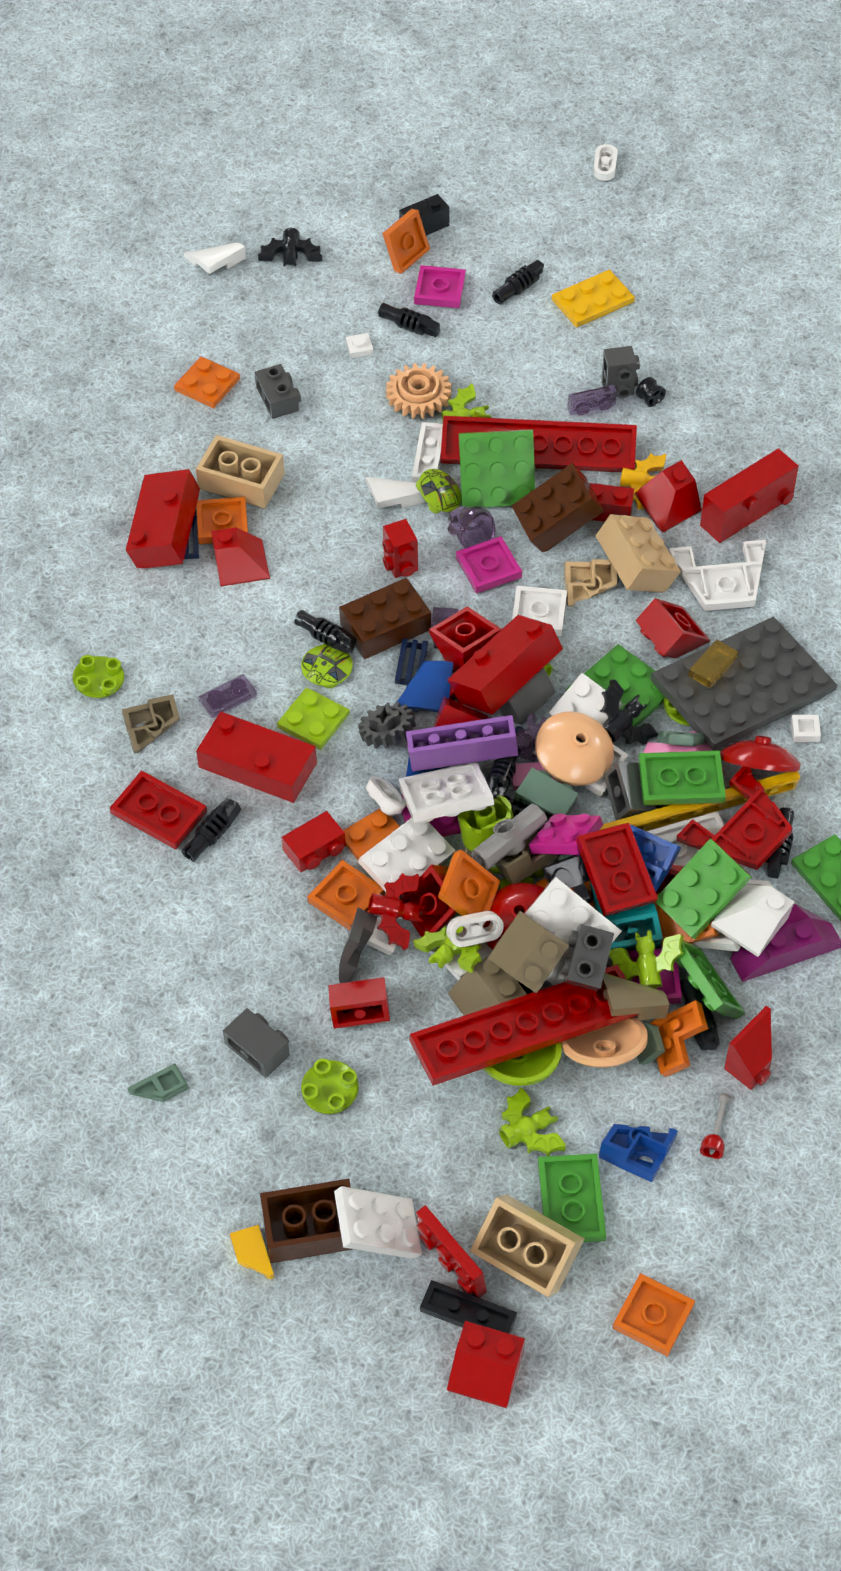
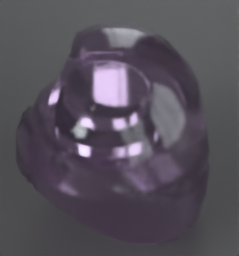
[447,506,496,548]

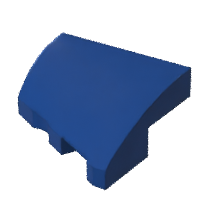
[395,661,453,713]
[599,1124,678,1182]

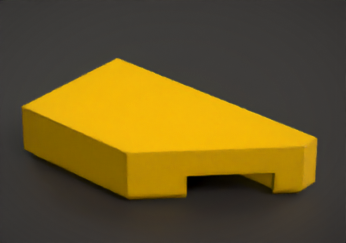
[230,1225,274,1279]

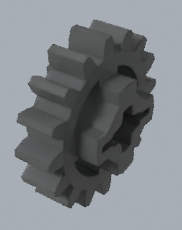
[358,702,416,749]

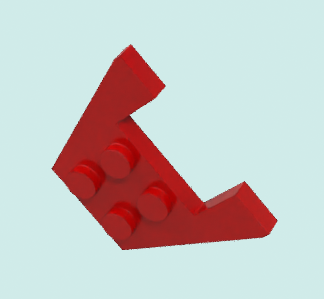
[677,767,793,870]

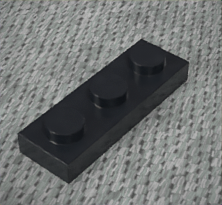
[420,1280,517,1334]

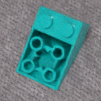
[589,881,663,950]

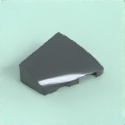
[339,907,377,983]

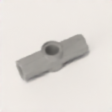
[471,804,547,870]

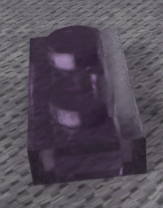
[567,385,617,416]
[198,674,257,718]

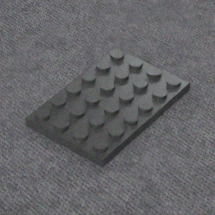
[650,616,837,751]

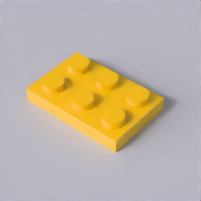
[551,269,635,328]

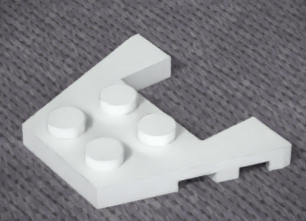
[669,540,766,611]

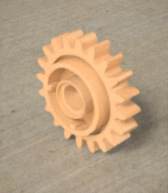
[386,363,451,419]

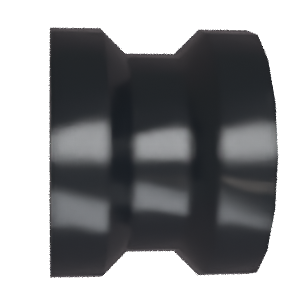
[636,377,666,407]

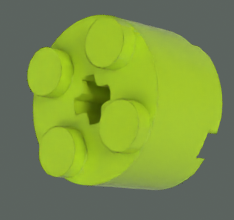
[457,795,513,852]

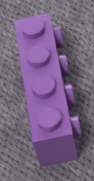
[406,715,518,772]

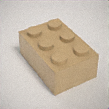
[196,435,285,509]
[596,514,681,593]
[470,1194,584,1297]

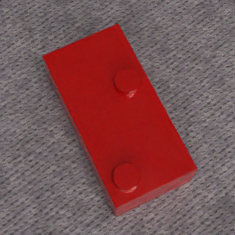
[700,448,799,543]
[126,469,200,569]
[447,615,563,715]
[196,711,317,803]

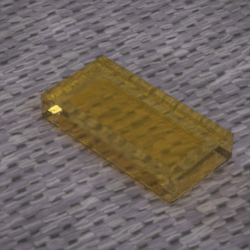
[688,639,739,688]

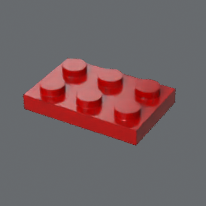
[110,770,207,850]
[575,822,658,916]
[416,1205,487,1298]

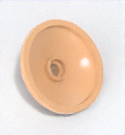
[535,711,614,786]
[561,1017,648,1068]

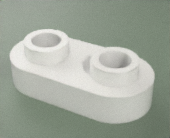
[593,144,618,181]
[366,776,406,816]
[446,911,504,947]

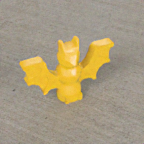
[620,453,666,509]

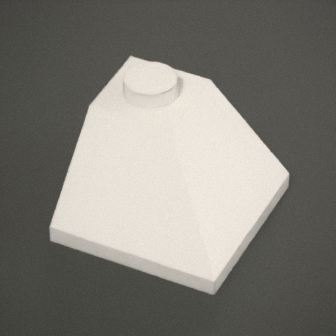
[711,885,794,957]

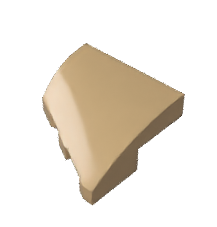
[564,559,617,606]

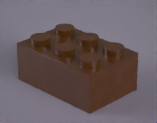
[512,463,604,553]
[339,577,431,660]
[260,1178,353,1263]

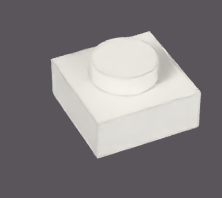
[346,333,374,358]
[791,715,821,743]
[367,917,396,955]

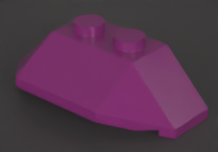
[730,904,841,982]

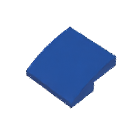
[630,825,681,892]

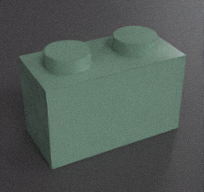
[514,767,579,822]

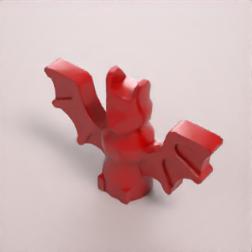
[367,873,425,950]

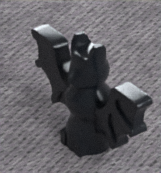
[258,228,322,267]
[600,680,658,744]

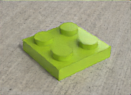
[277,687,350,750]

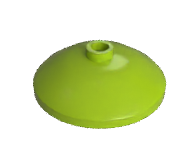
[483,1042,562,1086]

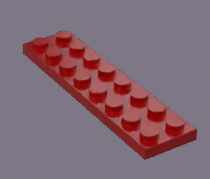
[440,416,637,472]
[409,964,637,1086]

